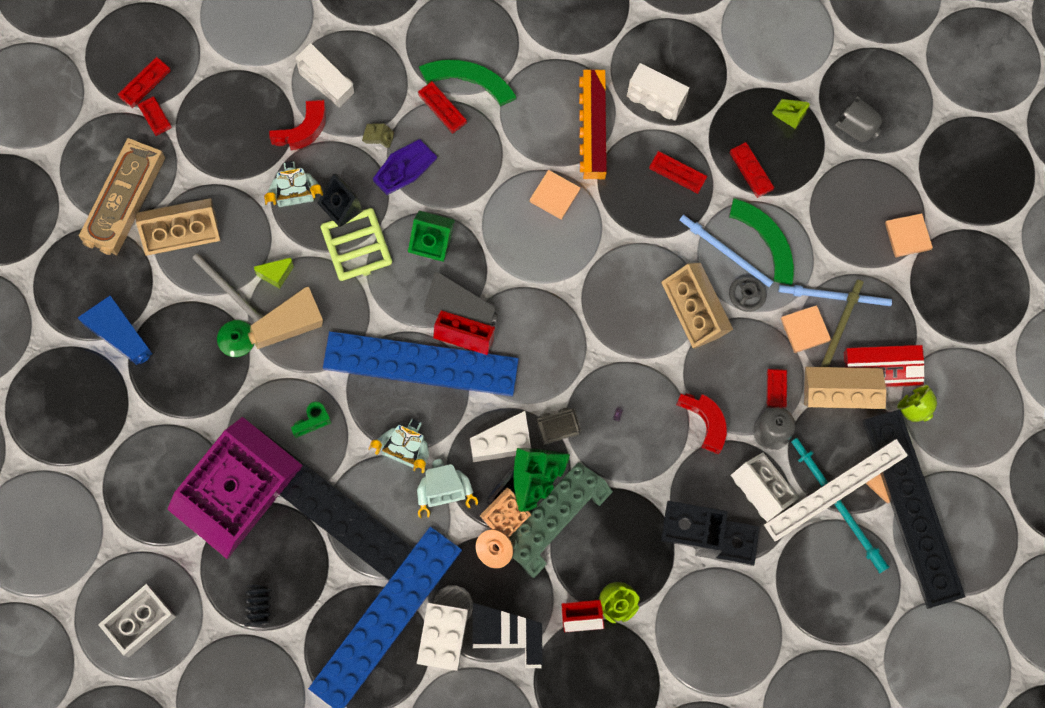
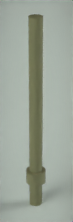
[820,279,864,367]

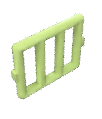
[321,208,392,281]

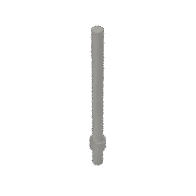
[192,253,264,323]

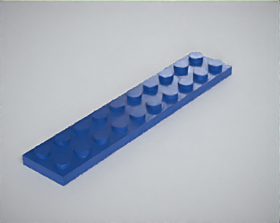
[323,331,519,397]
[308,527,462,708]

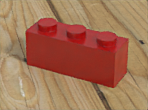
[433,310,495,355]

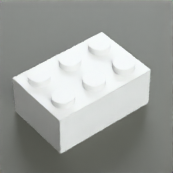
[627,63,689,120]
[98,584,176,658]
[417,603,468,671]

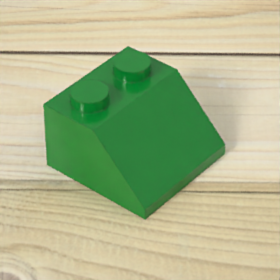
[408,210,455,262]

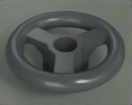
[729,276,767,312]

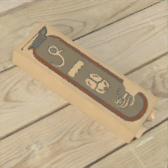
[79,138,165,255]

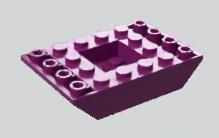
[167,417,303,559]

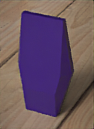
[373,139,437,195]

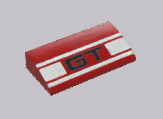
[843,345,924,387]

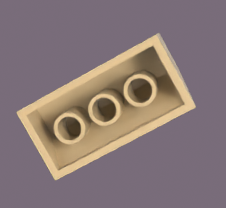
[136,198,220,256]
[661,263,733,349]
[804,367,886,409]

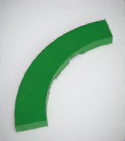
[419,60,516,107]
[729,198,794,285]

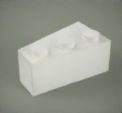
[295,43,354,108]
[470,411,531,462]

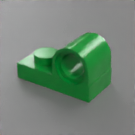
[291,402,331,438]

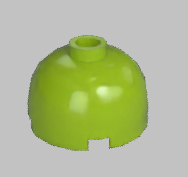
[897,385,937,422]
[599,582,640,623]

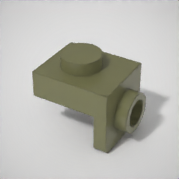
[362,124,394,148]

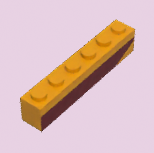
[579,70,606,179]

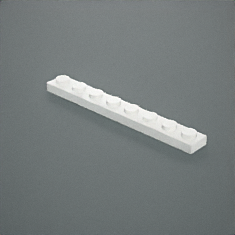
[764,439,908,542]

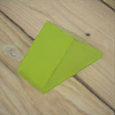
[772,99,810,129]
[254,258,294,289]

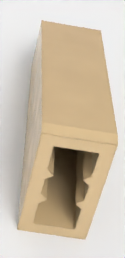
[248,287,323,349]

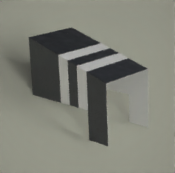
[473,603,543,668]

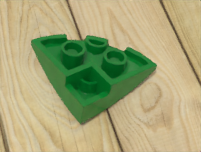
[514,448,570,512]

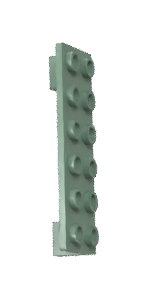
[509,463,612,578]

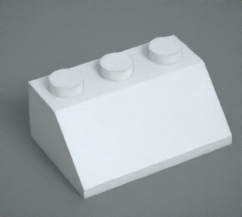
[731,452,799,522]

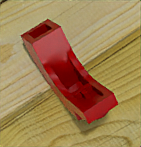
[269,100,326,150]
[676,393,727,455]

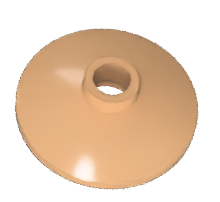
[476,529,513,568]

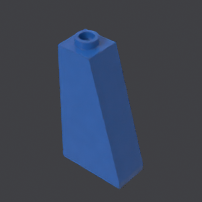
[78,296,152,365]

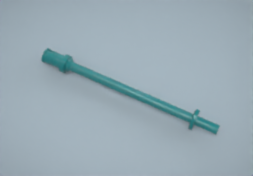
[791,438,890,574]

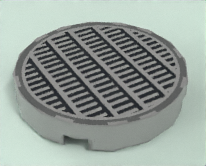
[433,586,473,620]

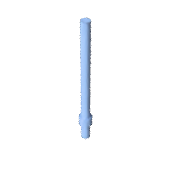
[679,215,774,287]
[778,285,892,306]

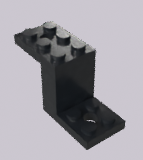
[661,501,760,566]

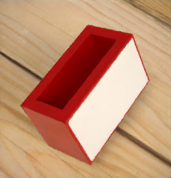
[561,600,604,632]

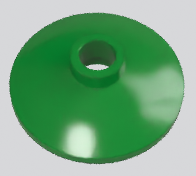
[217,320,254,357]

